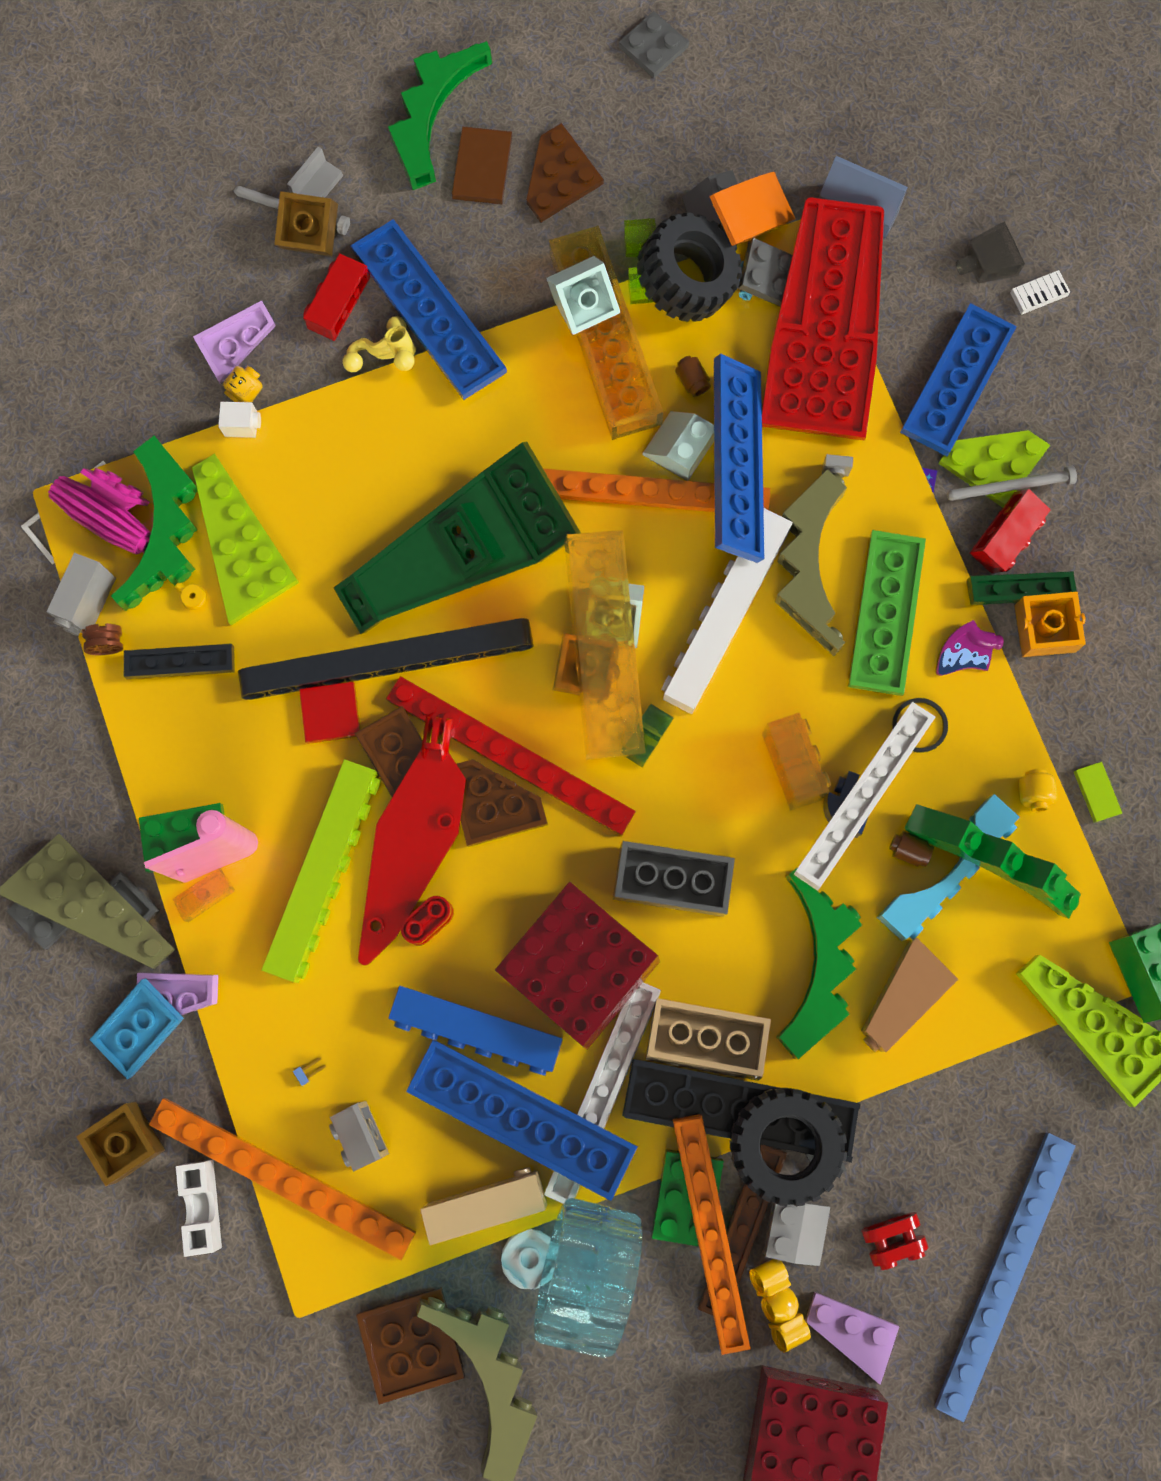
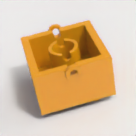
[1014,592,1086,657]

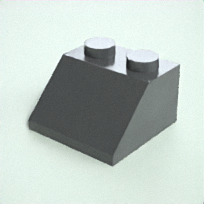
[682,170,737,231]

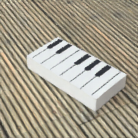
[1010,270,1070,315]

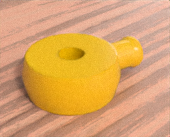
[175,583,206,610]

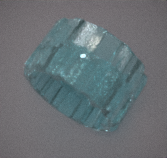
[533,1198,642,1358]

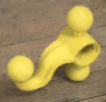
[342,316,416,372]

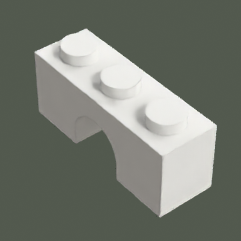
[176,1159,222,1257]

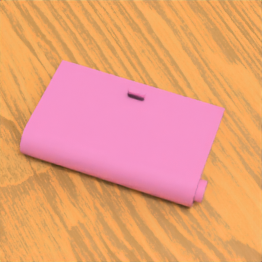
[144,810,258,883]

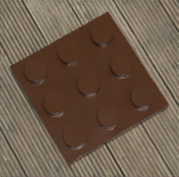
[356,1287,465,1405]

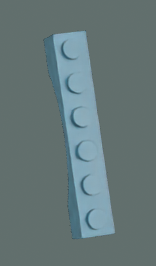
[877,794,1020,941]

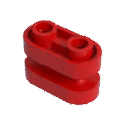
[401,896,454,946]
[861,1212,929,1270]

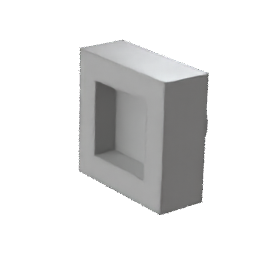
[822,454,853,478]

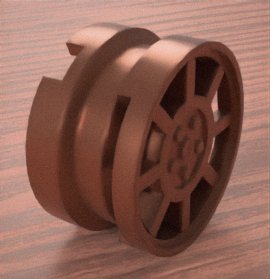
[82,623,123,655]

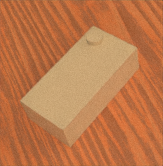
[646,998,771,1081]
[420,1167,547,1245]

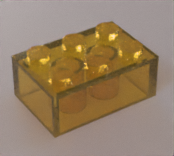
[762,712,831,811]

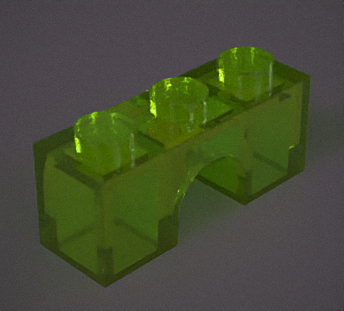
[624,218,656,304]

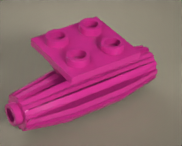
[48,468,151,555]

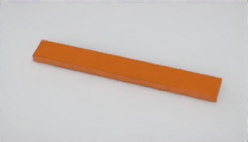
[673,1114,750,1355]

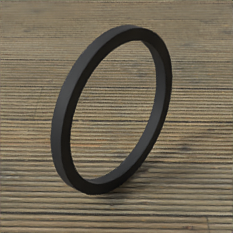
[892,698,948,753]

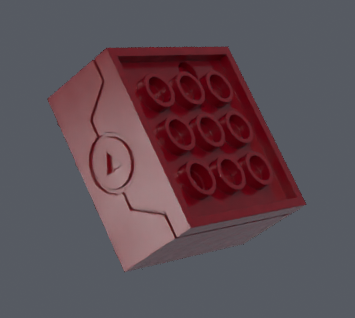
[495,882,660,1050]
[743,1365,888,1481]

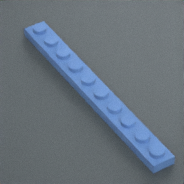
[934,1132,1075,1422]

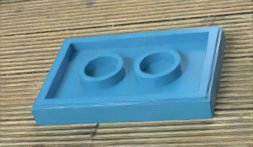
[89,978,184,1079]

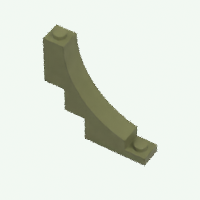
[775,469,847,656]

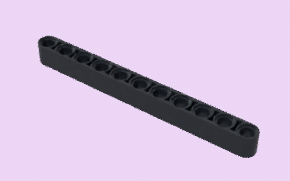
[238,618,534,700]

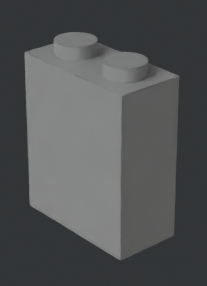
[46,553,116,636]

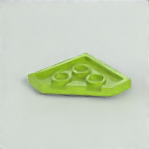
[938,430,1050,507]

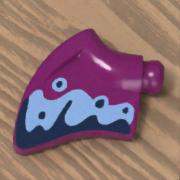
[936,620,1004,676]

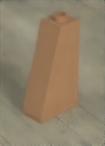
[861,938,958,1052]

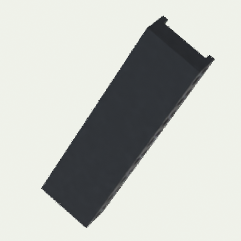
[622,1059,861,1163]

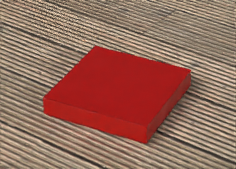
[299,682,360,744]

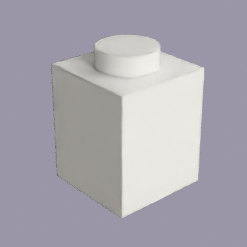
[218,402,261,438]

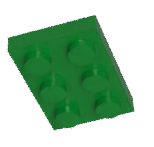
[139,803,224,873]
[651,1149,724,1247]

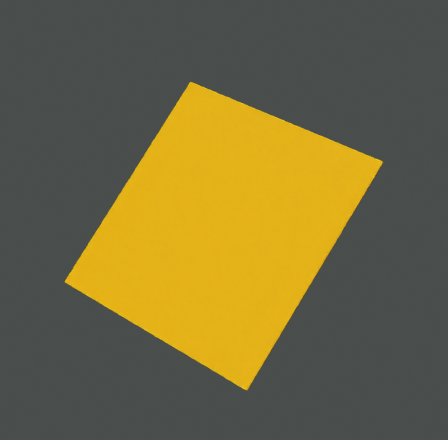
[33,219,1132,1318]

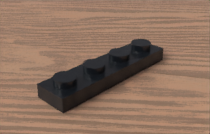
[124,644,235,679]

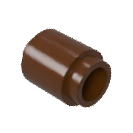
[675,356,711,397]
[889,831,934,867]

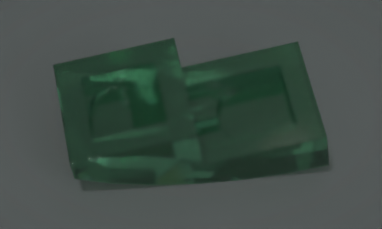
[620,704,674,767]

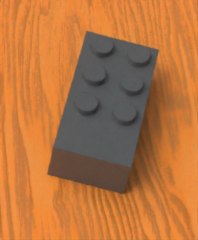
[613,841,735,917]

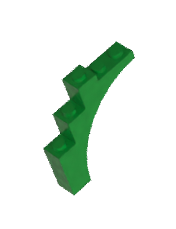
[388,41,492,190]
[111,436,198,611]
[904,804,1081,919]
[776,868,862,1059]

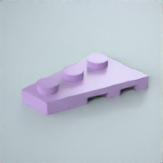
[193,301,276,384]
[137,972,218,1015]
[805,1292,899,1384]

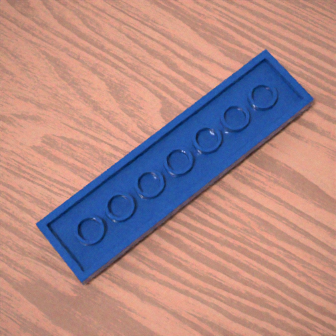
[351,219,507,400]
[714,353,765,563]
[406,1040,638,1201]

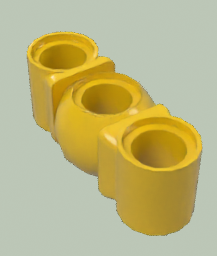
[749,1259,811,1353]

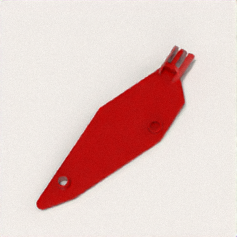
[358,716,466,965]

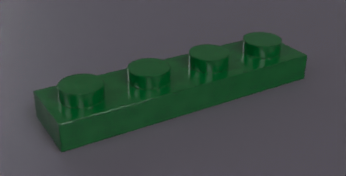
[967,571,1077,605]

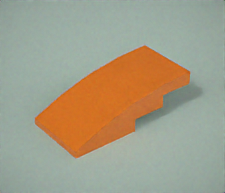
[709,172,795,246]

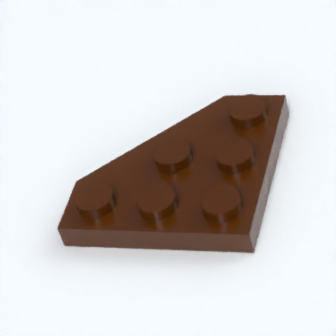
[526,123,604,223]
[457,759,548,847]

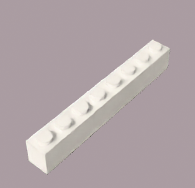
[661,508,793,714]

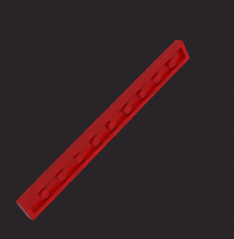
[386,676,636,836]

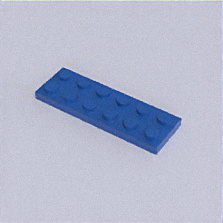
[900,303,1017,456]

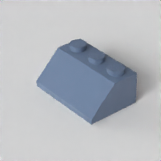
[819,156,908,239]

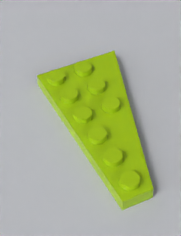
[192,454,299,625]
[1016,955,1161,1107]

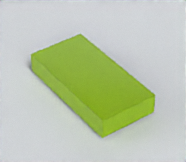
[1074,762,1122,823]

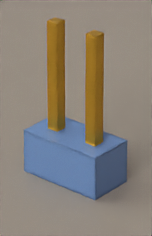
[293,1057,326,1086]

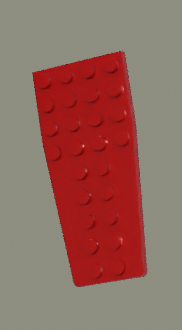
[762,197,884,441]

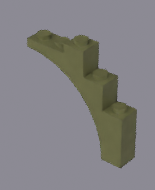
[416,1297,537,1481]

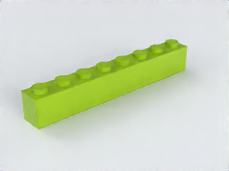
[261,759,381,983]

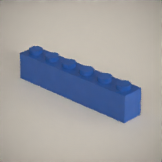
[388,986,563,1076]

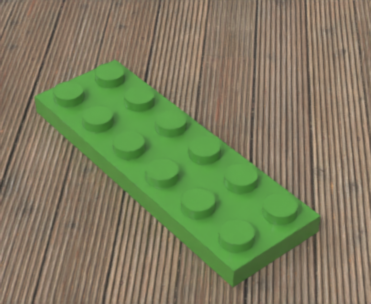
[848,530,926,696]

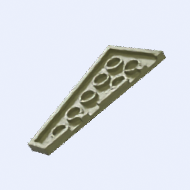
[0,834,175,969]

